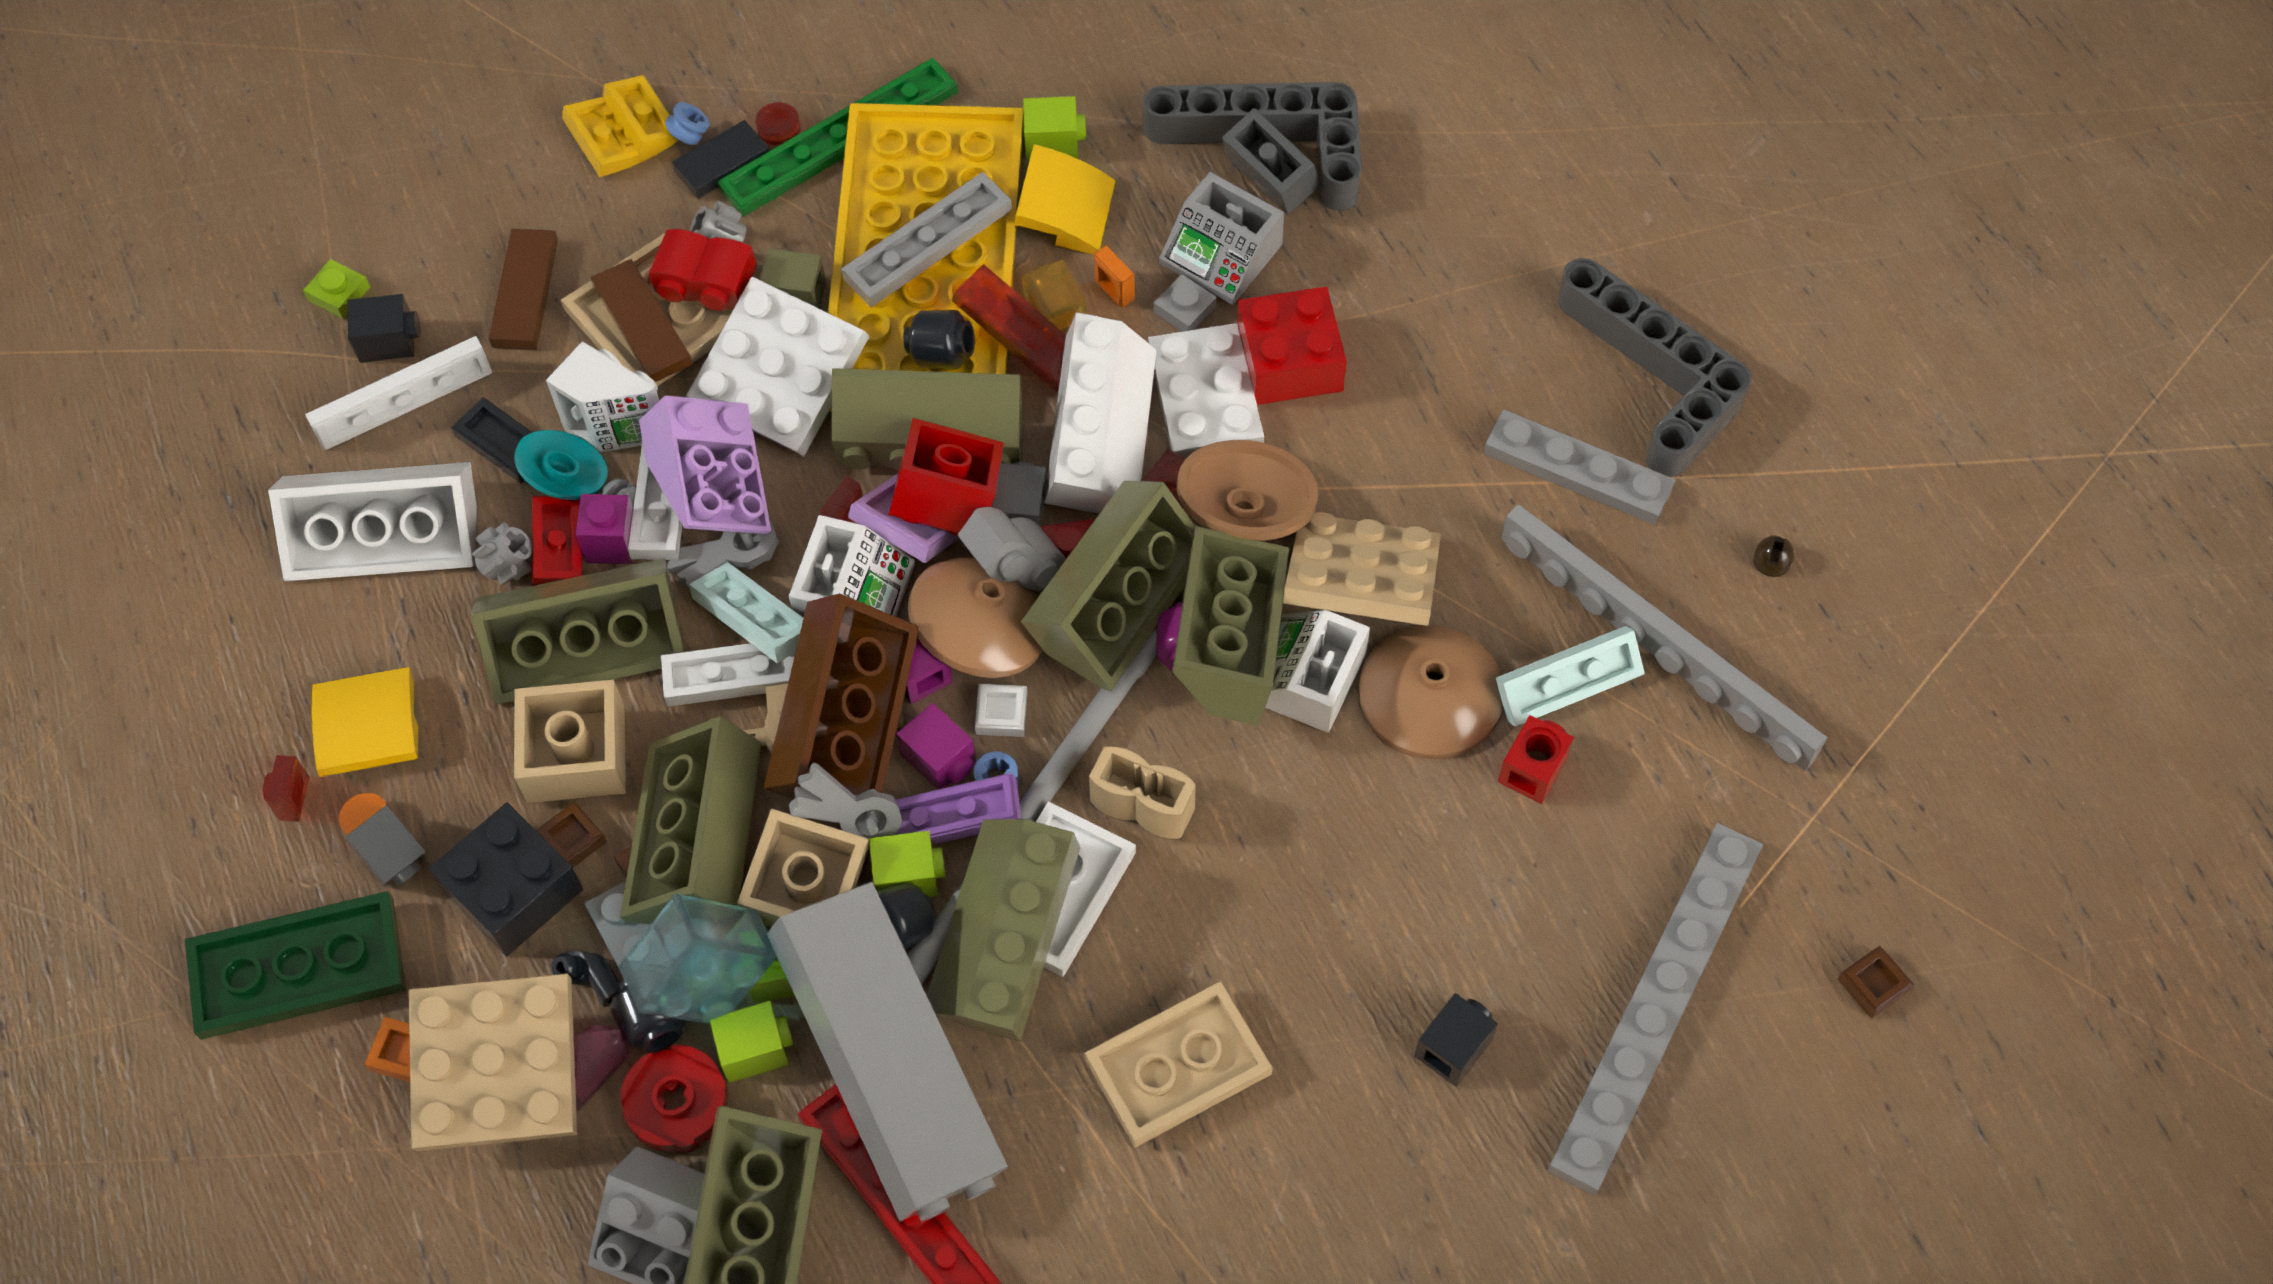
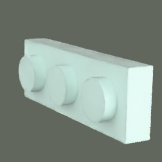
[689,562,803,663]
[1496,626,1645,727]

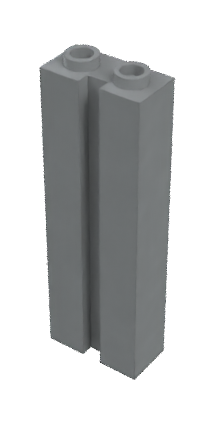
[767,882,1008,1222]

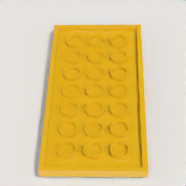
[828,103,1024,412]

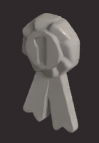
[667,522,779,593]
[789,763,902,847]

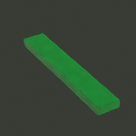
[717,58,958,217]

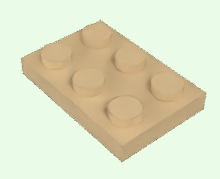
[1085,981,1272,1148]

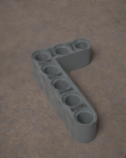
[1143,82,1362,211]
[1558,258,1751,477]

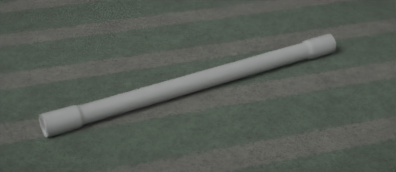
[907,630,1157,985]

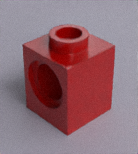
[1498,715,1574,804]

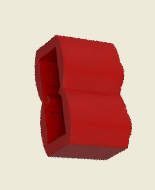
[649,229,757,311]

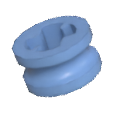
[665,102,710,145]
[974,751,1019,787]

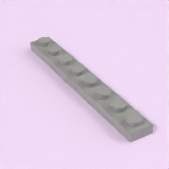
[1501,504,1828,771]
[1547,822,1764,1196]

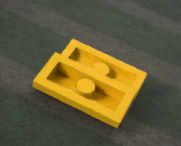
[562,75,679,177]
[1014,144,1116,255]
[312,667,419,777]

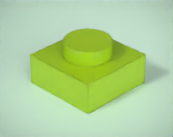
[303,259,370,319]

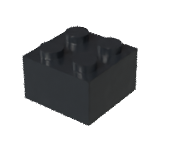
[428,802,584,957]

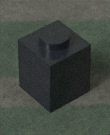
[348,294,421,363]
[1414,993,1498,1087]

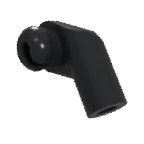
[551,951,620,1007]

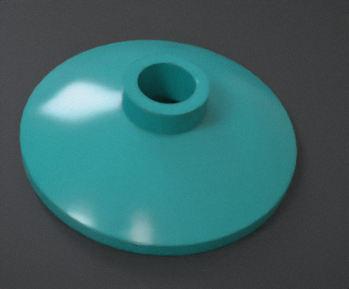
[514,430,608,500]

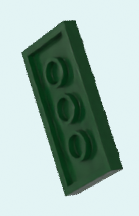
[185,891,406,1040]

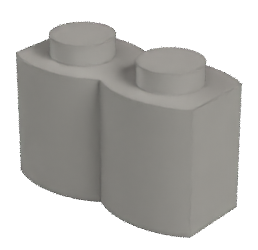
[958,507,1066,591]

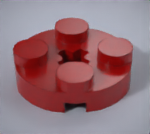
[621,1045,728,1153]

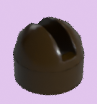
[1753,535,1794,577]

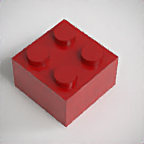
[1237,286,1347,405]
[888,418,1004,536]

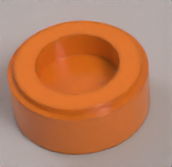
[339,793,389,836]

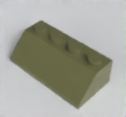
[831,368,1024,470]
[1021,481,1195,691]
[1172,526,1289,726]
[471,558,685,705]
[620,716,762,930]
[927,819,1081,1042]
[684,1105,822,1284]

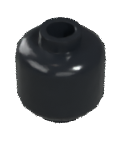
[903,310,975,369]
[877,882,935,951]
[610,972,688,1053]

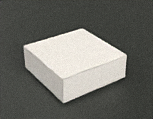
[975,684,1028,737]

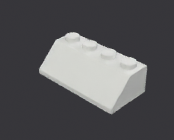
[1044,312,1157,514]
[268,462,477,581]

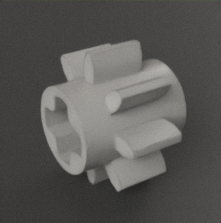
[690,201,746,243]
[472,522,532,585]

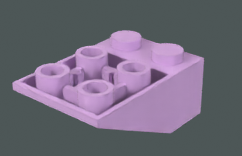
[639,395,771,534]

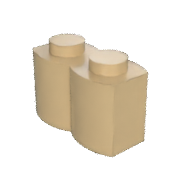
[1089,747,1196,839]

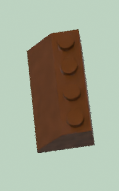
[763,593,919,799]

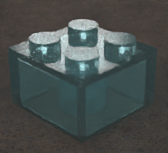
[618,893,777,1024]

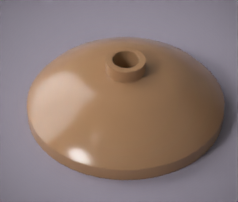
[1177,440,1319,542]
[908,557,1043,678]
[1358,625,1503,759]

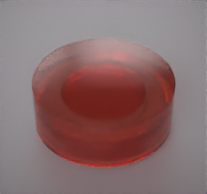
[756,102,801,146]

